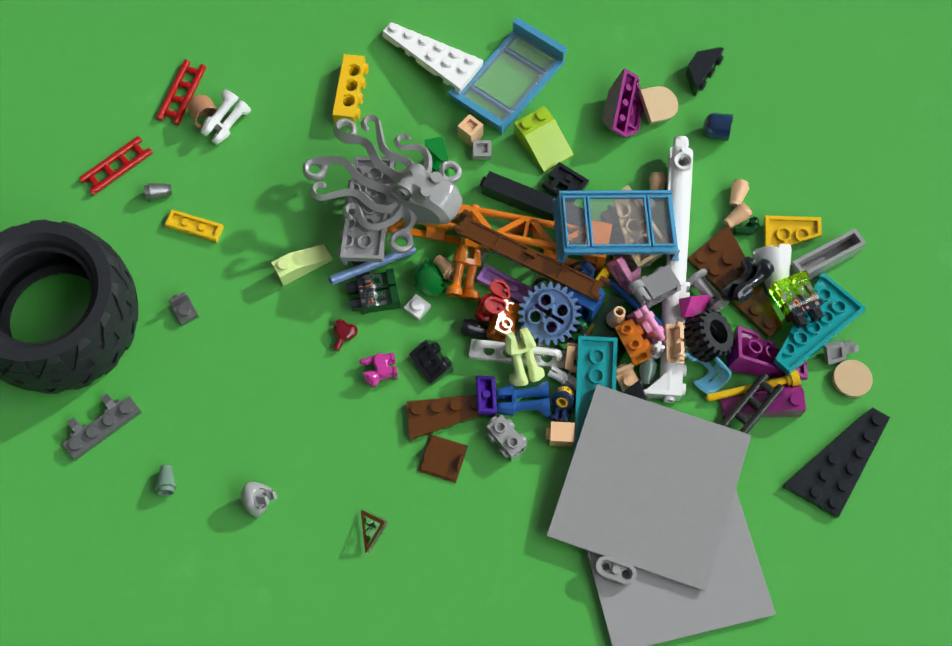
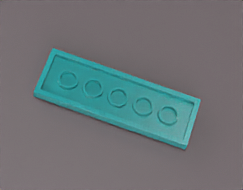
[573,336,618,454]

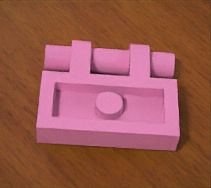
[626,305,666,345]

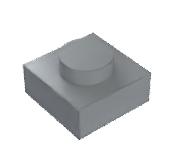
[473,140,491,160]

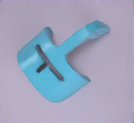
[684,352,732,394]

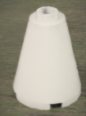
[753,244,792,298]

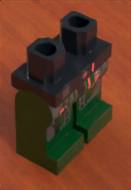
[346,268,400,314]

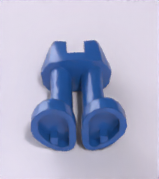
[496,381,550,418]

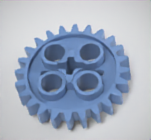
[518,282,582,346]

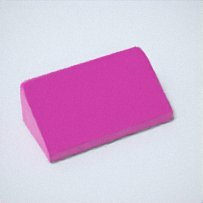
[679,295,710,318]

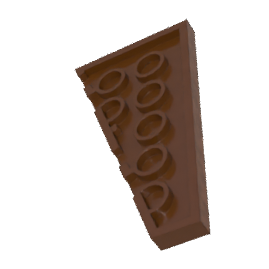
[687,225,783,339]

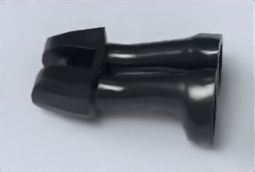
[721,257,774,303]

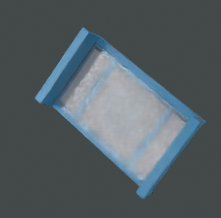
[448,17,568,135]
[552,190,680,262]

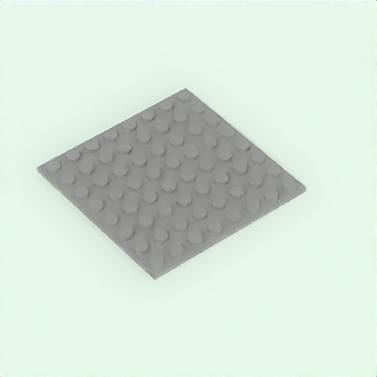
[547,384,751,591]
[586,490,776,646]

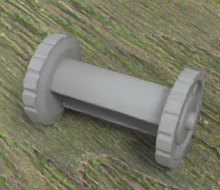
[686,268,730,312]

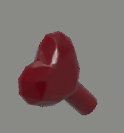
[332,319,358,352]

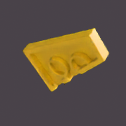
[764,215,822,247]

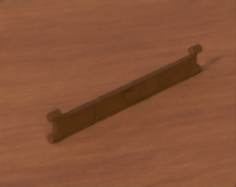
[452,209,610,302]

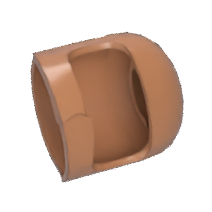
[188,95,218,129]

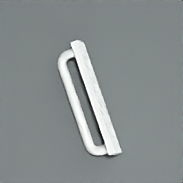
[469,339,566,370]

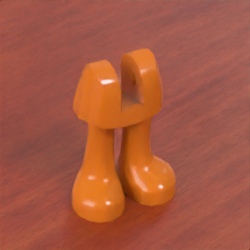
[445,244,481,301]

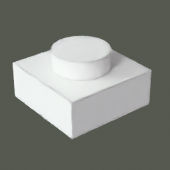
[404,294,431,321]

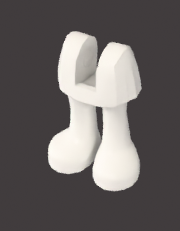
[200,89,251,145]

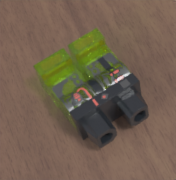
[768,270,824,329]

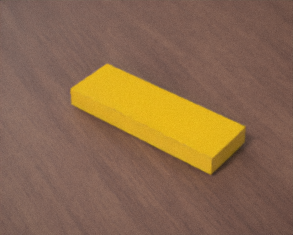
[164,209,224,243]

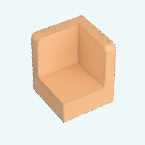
[458,114,483,147]

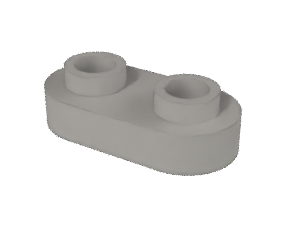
[595,556,637,585]

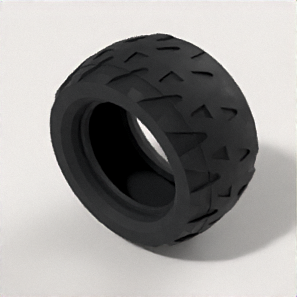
[0,219,139,394]

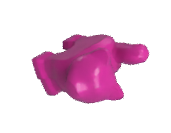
[359,353,398,387]

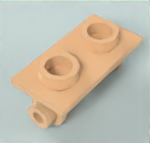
[665,322,686,364]

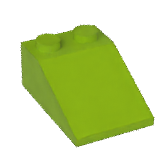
[514,106,574,173]

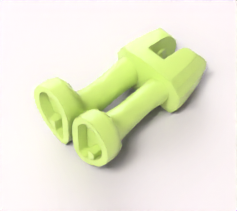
[505,327,545,386]

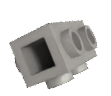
[486,415,527,462]

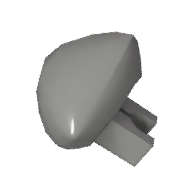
[241,482,277,517]

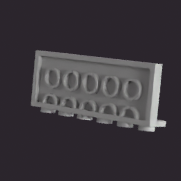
[338,156,396,265]

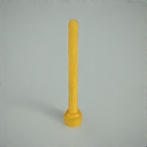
[706,370,801,402]

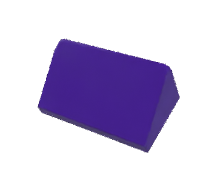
[475,375,497,417]

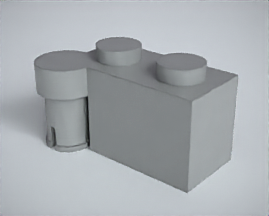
[628,265,681,309]

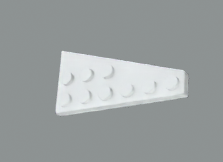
[383,22,484,94]

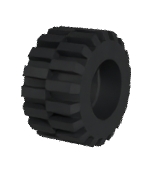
[684,309,734,363]

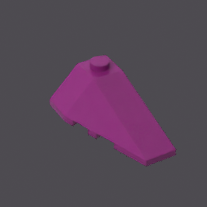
[727,326,808,380]
[721,384,806,418]

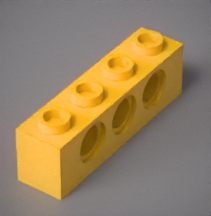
[332,54,369,125]

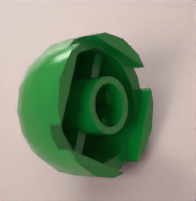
[414,258,449,297]

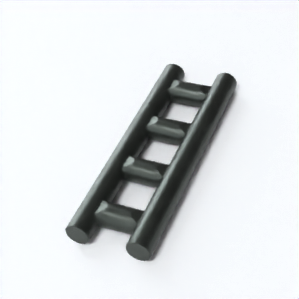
[719,372,785,434]

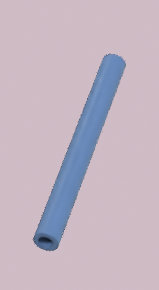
[328,245,416,285]

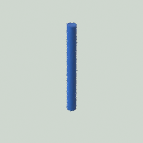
[608,278,663,326]

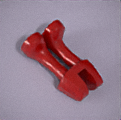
[474,279,510,323]

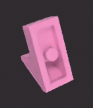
[606,257,641,295]

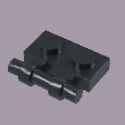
[541,162,589,204]

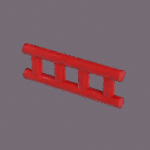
[156,59,207,126]
[79,136,153,195]

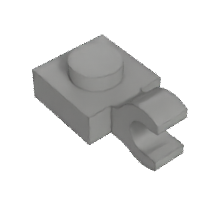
[823,340,858,365]

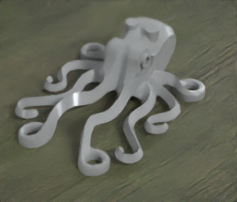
[303,114,463,254]

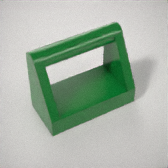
[424,136,449,177]

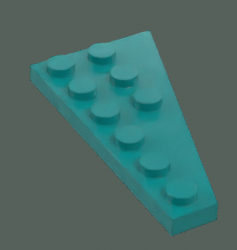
[774,272,866,376]

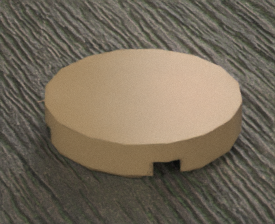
[832,360,873,398]

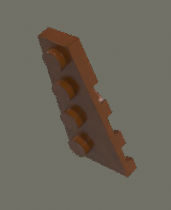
[406,395,485,441]

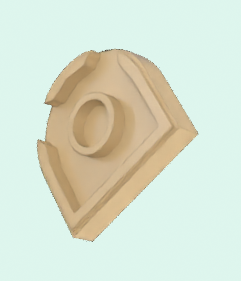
[638,86,678,125]

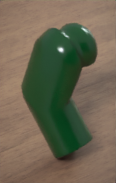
[734,217,760,236]

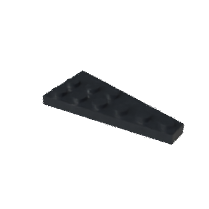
[783,407,890,518]

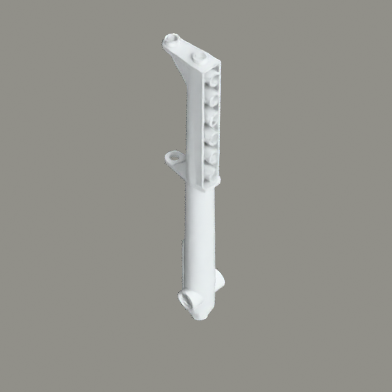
[644,136,693,403]

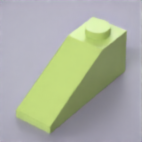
[271,244,333,286]

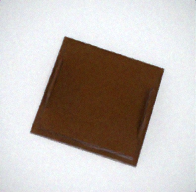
[418,435,468,483]

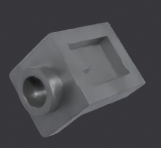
[169,292,199,326]

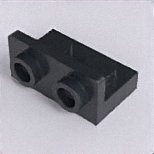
[409,340,454,385]

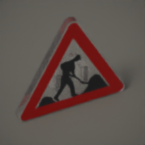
[360,509,387,554]

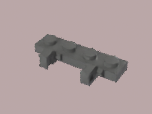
[63,394,142,461]

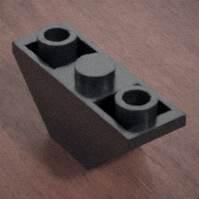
[686,47,724,96]

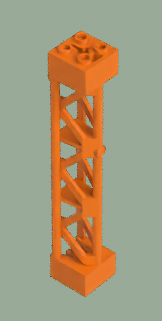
[387,204,612,273]

